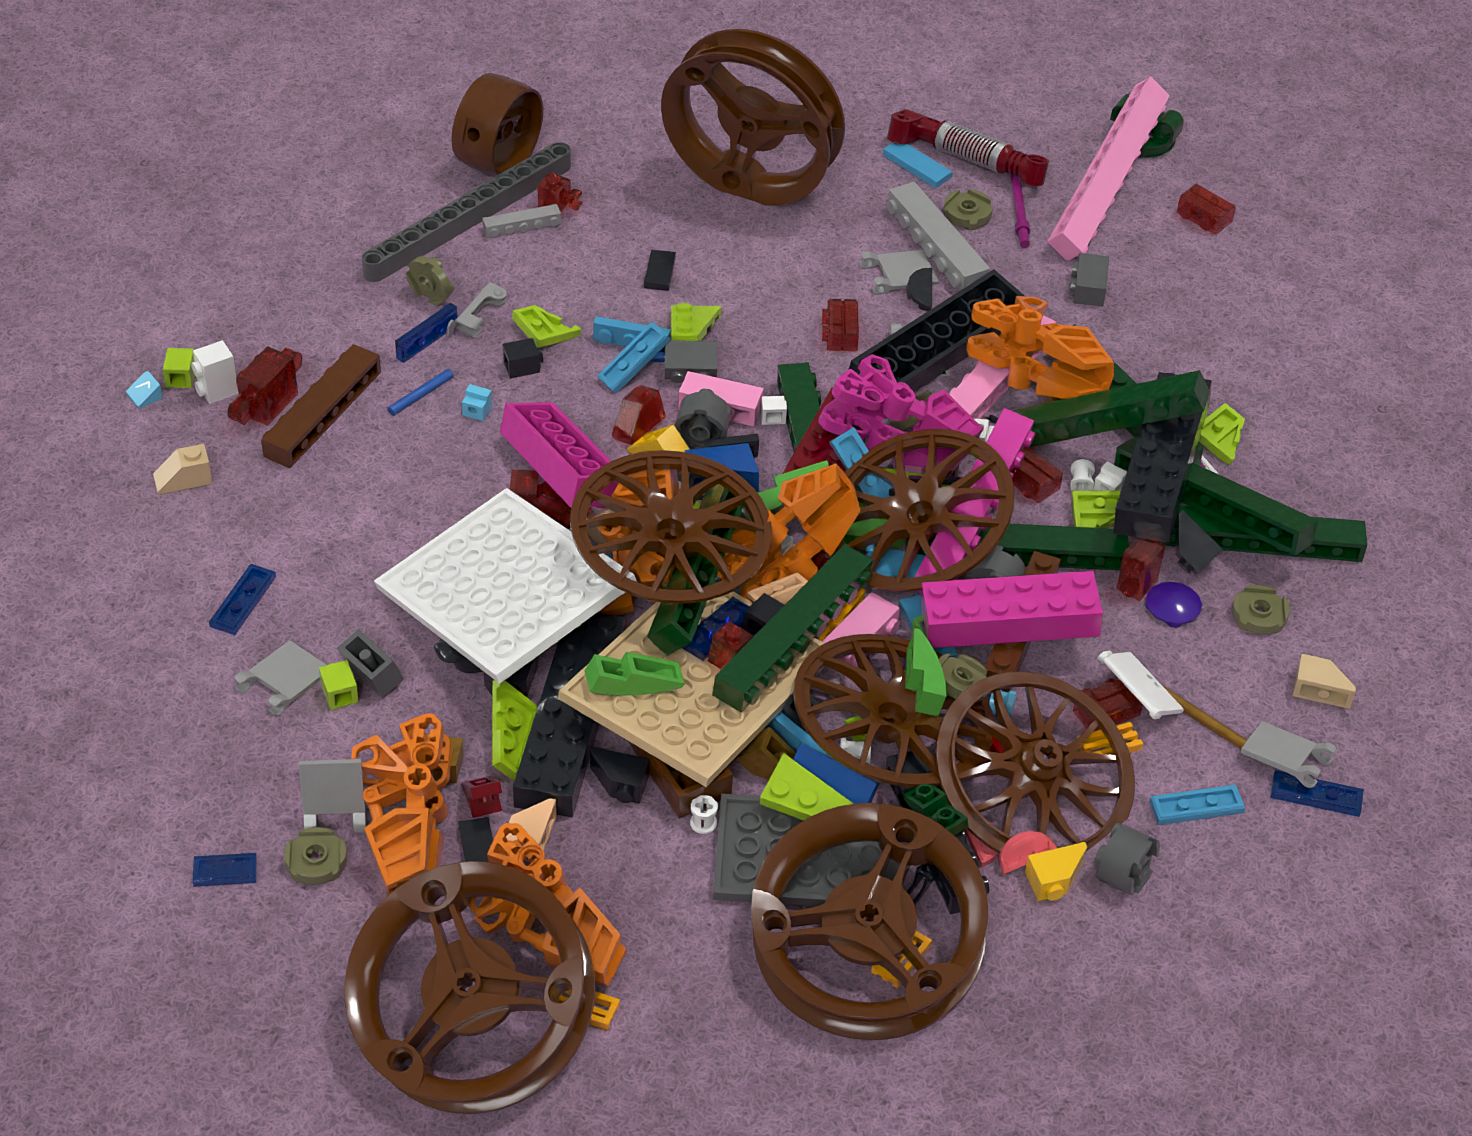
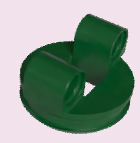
[1110,94,1184,158]

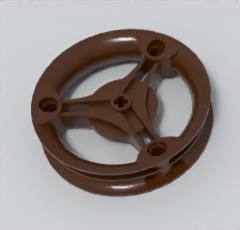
[661,29,845,205]
[751,803,988,1040]
[344,861,595,1114]

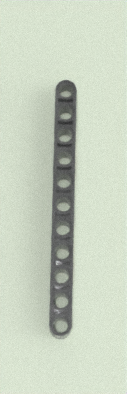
[362,142,571,282]

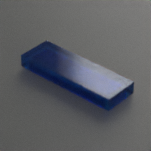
[395,302,458,363]
[209,564,276,635]
[682,597,749,661]
[1270,770,1364,817]

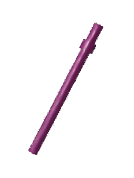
[1010,174,1030,248]

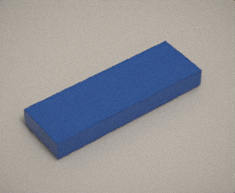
[793,743,880,804]

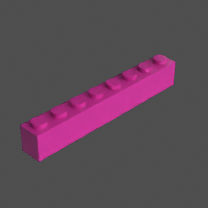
[915,408,1035,594]

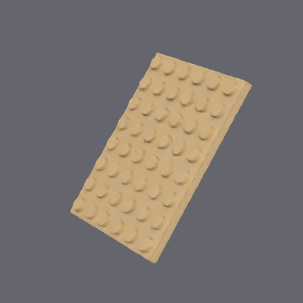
[558,581,825,787]

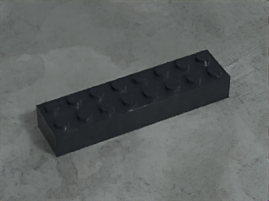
[848,269,1025,392]
[1114,372,1212,543]
[513,613,625,818]

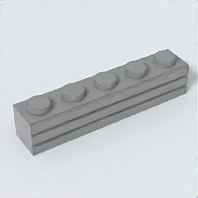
[482,204,561,238]

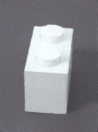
[191,340,239,404]

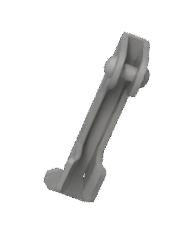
[446,282,506,339]

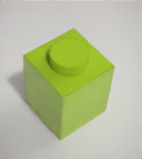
[163,348,195,388]
[319,660,359,710]

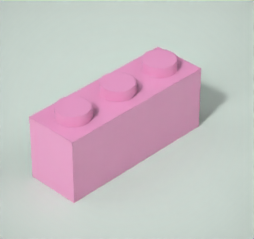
[678,371,764,427]
[822,592,900,667]

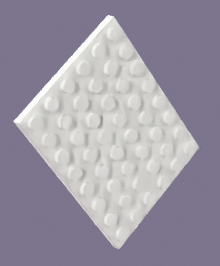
[374,488,637,684]

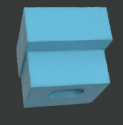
[462,384,492,421]

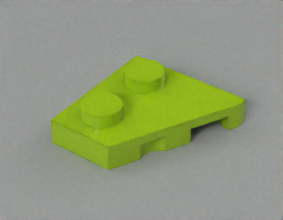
[512,305,581,348]
[1199,403,1245,465]
[1071,490,1121,528]

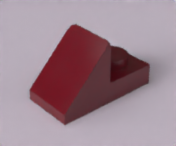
[461,776,502,818]

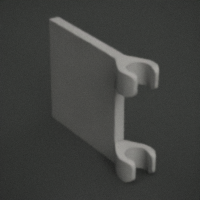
[860,250,939,295]
[235,640,326,717]
[1240,721,1336,788]
[299,759,367,833]

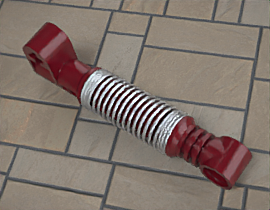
[887,109,1049,186]

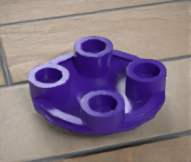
[1145,582,1202,628]

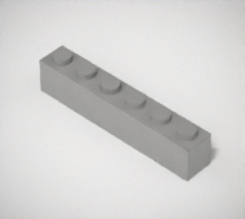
[886,182,990,291]

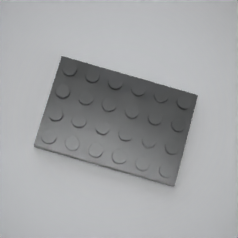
[713,794,902,906]

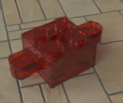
[227,346,303,426]

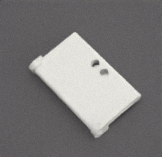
[1098,651,1184,719]

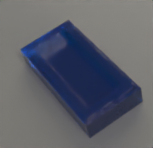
[193,853,257,887]

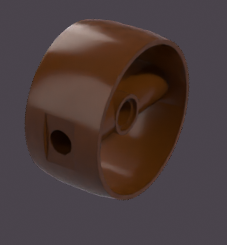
[452,73,543,176]

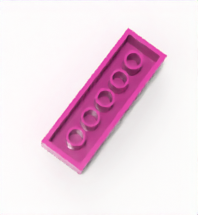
[499,402,619,509]
[921,571,1103,648]

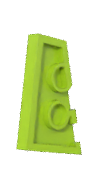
[671,303,722,341]
[492,680,538,781]
[760,753,853,820]

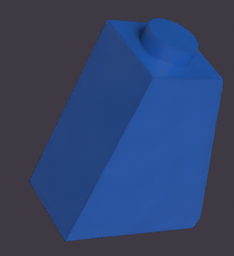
[685,443,759,493]

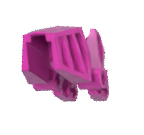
[818,354,983,471]

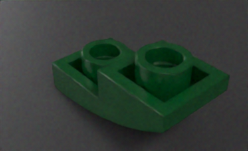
[904,784,969,836]

